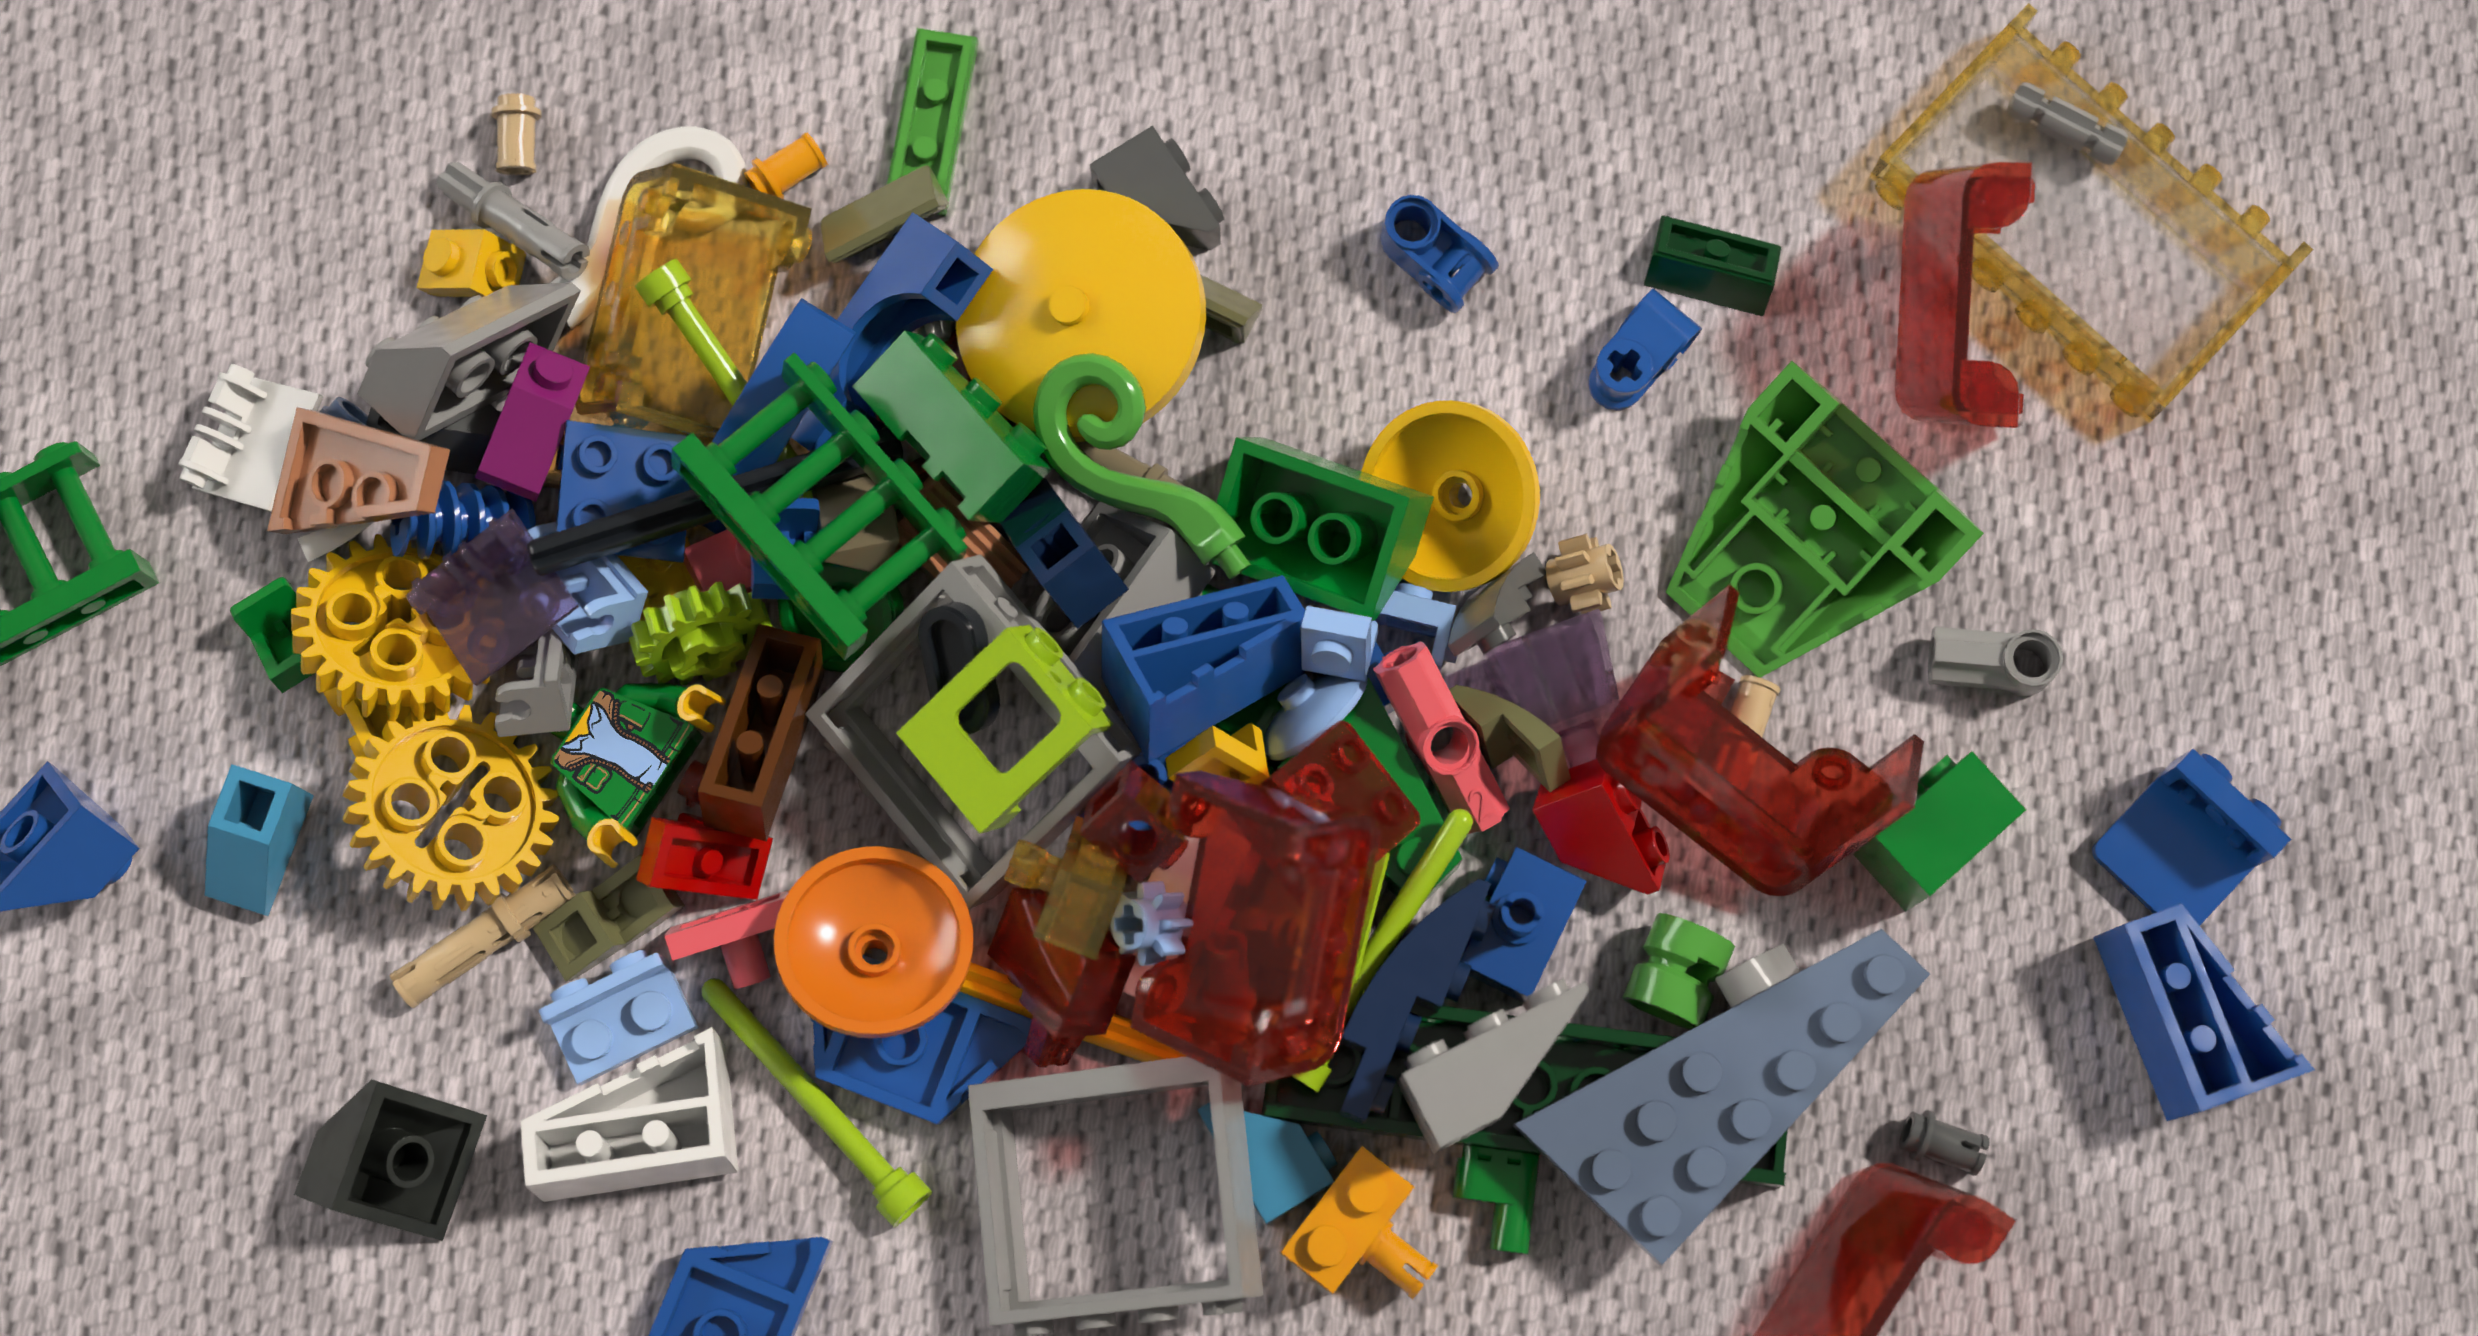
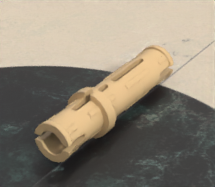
[390,864,576,1008]

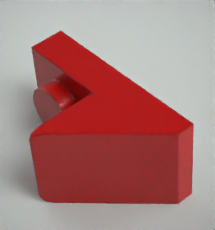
[636,813,773,900]

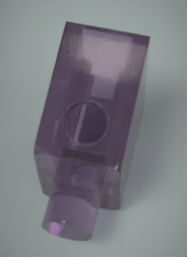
[1481,608,1621,768]

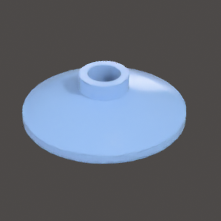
[1263,674,1367,761]

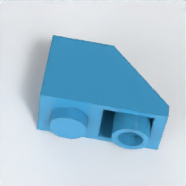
[204,764,314,916]

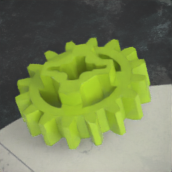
[629,582,772,685]

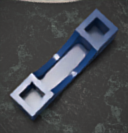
[792,212,993,452]

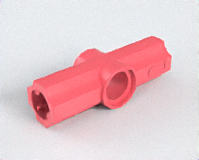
[1373,641,1510,835]

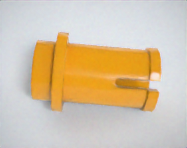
[744,132,828,204]

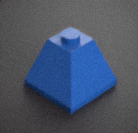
[0,761,140,912]

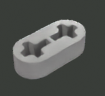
[1715,944,1800,1008]

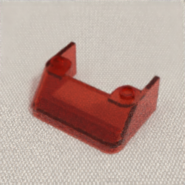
[1596,584,1924,896]

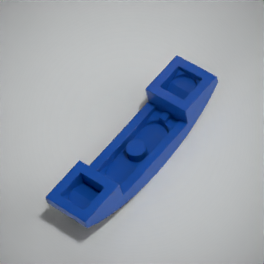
[690,298,857,534]

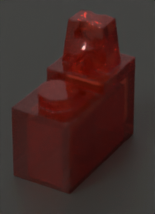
[987,886,1137,1067]

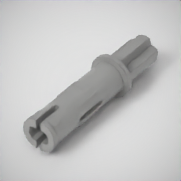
[437,162,590,280]

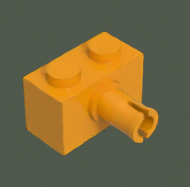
[1280,1146,1438,1300]

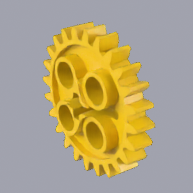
[291,534,506,721]
[343,704,559,911]

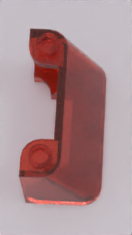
[1895,162,2037,428]
[1130,771,1380,1086]
[1753,1163,2016,1336]

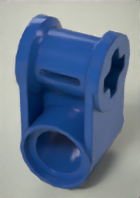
[1381,195,1499,313]
[1588,289,1702,411]

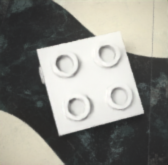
[178,364,324,512]

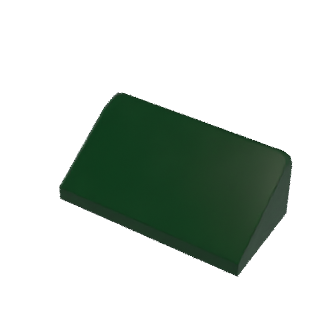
[1644,215,1782,316]

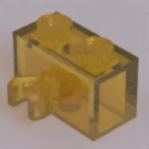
[1004,816,1137,960]

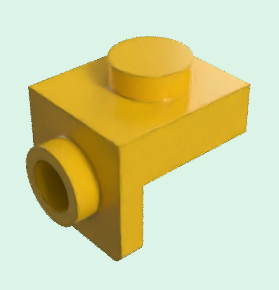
[416,229,526,297]

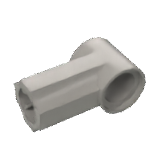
[1927,627,2063,697]

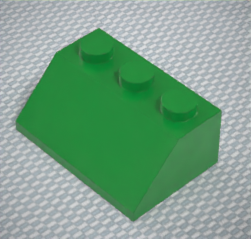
[1212,437,1434,621]

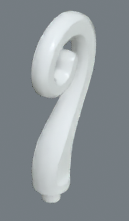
[549,126,748,330]

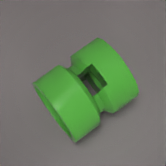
[1622,913,1735,1030]

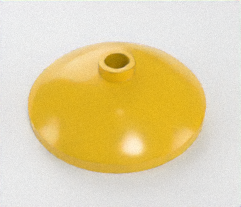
[1361,400,1540,592]

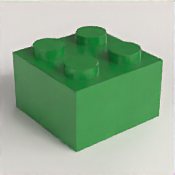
[1853,751,2027,912]

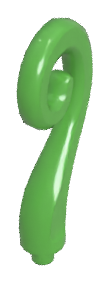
[1033,353,1251,579]

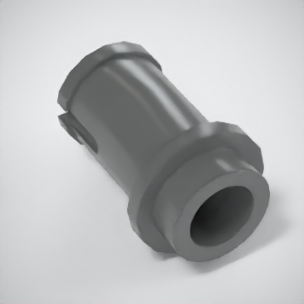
[1899,1110,1989,1176]

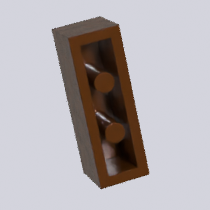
[698,624,825,841]

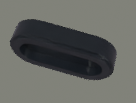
[918,602,1000,735]

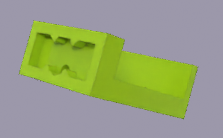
[896,625,1114,834]

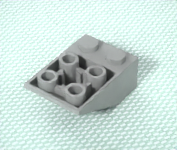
[1397,979,1590,1154]

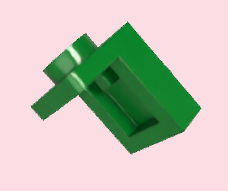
[230,577,315,693]

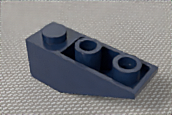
[1000,478,1129,629]

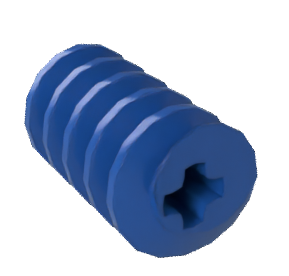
[390,481,536,566]

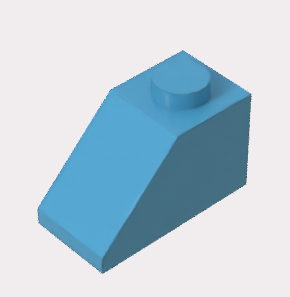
[1197,1102,1338,1225]

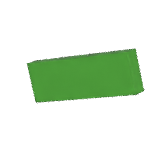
[887,28,979,216]

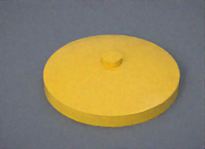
[956,189,1206,442]

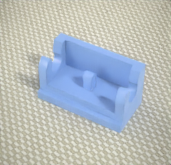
[507,522,648,654]

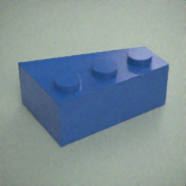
[1101,575,1305,763]
[2093,904,2315,1121]

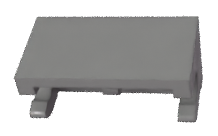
[495,608,579,737]

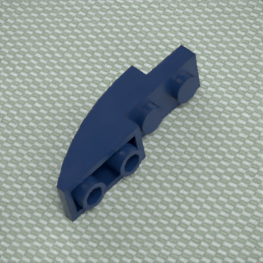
[1339,879,1496,1125]

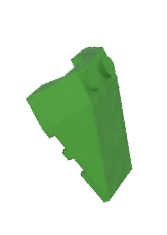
[1666,361,1984,678]

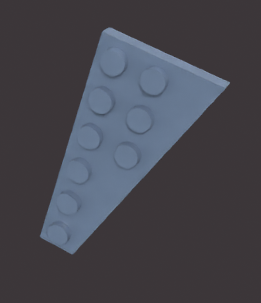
[1513,929,1930,1265]

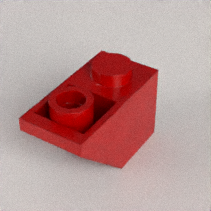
[1532,753,1670,895]

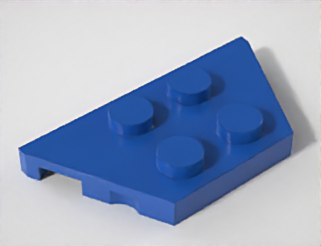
[811,955,1043,1125]
[648,1237,833,1336]

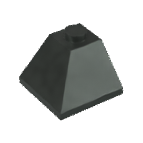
[294,1079,487,1241]

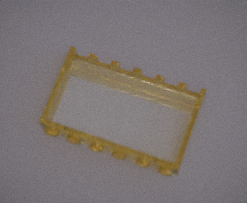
[1869,3,2314,423]

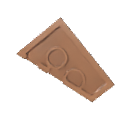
[267,407,450,534]

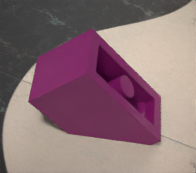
[475,342,590,502]

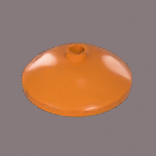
[774,846,973,1038]

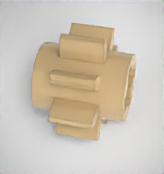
[1546,534,1624,616]

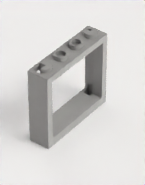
[805,554,1143,910]
[968,1052,1264,1336]

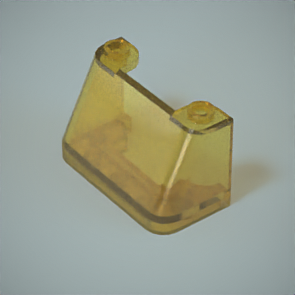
[575,163,812,445]

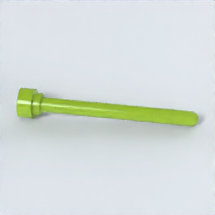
[634,258,813,498]
[1274,809,1473,1093]
[701,978,933,1228]

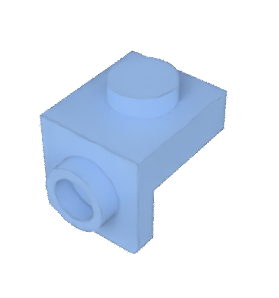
[1375,583,1457,671]
[1301,606,1378,682]

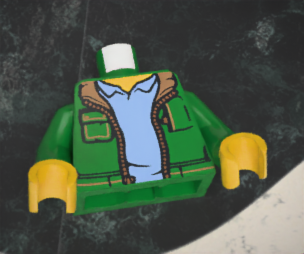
[549,683,726,868]

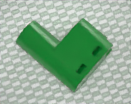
[1452,1145,1540,1255]

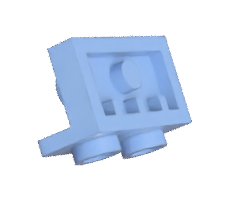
[538,949,699,1085]

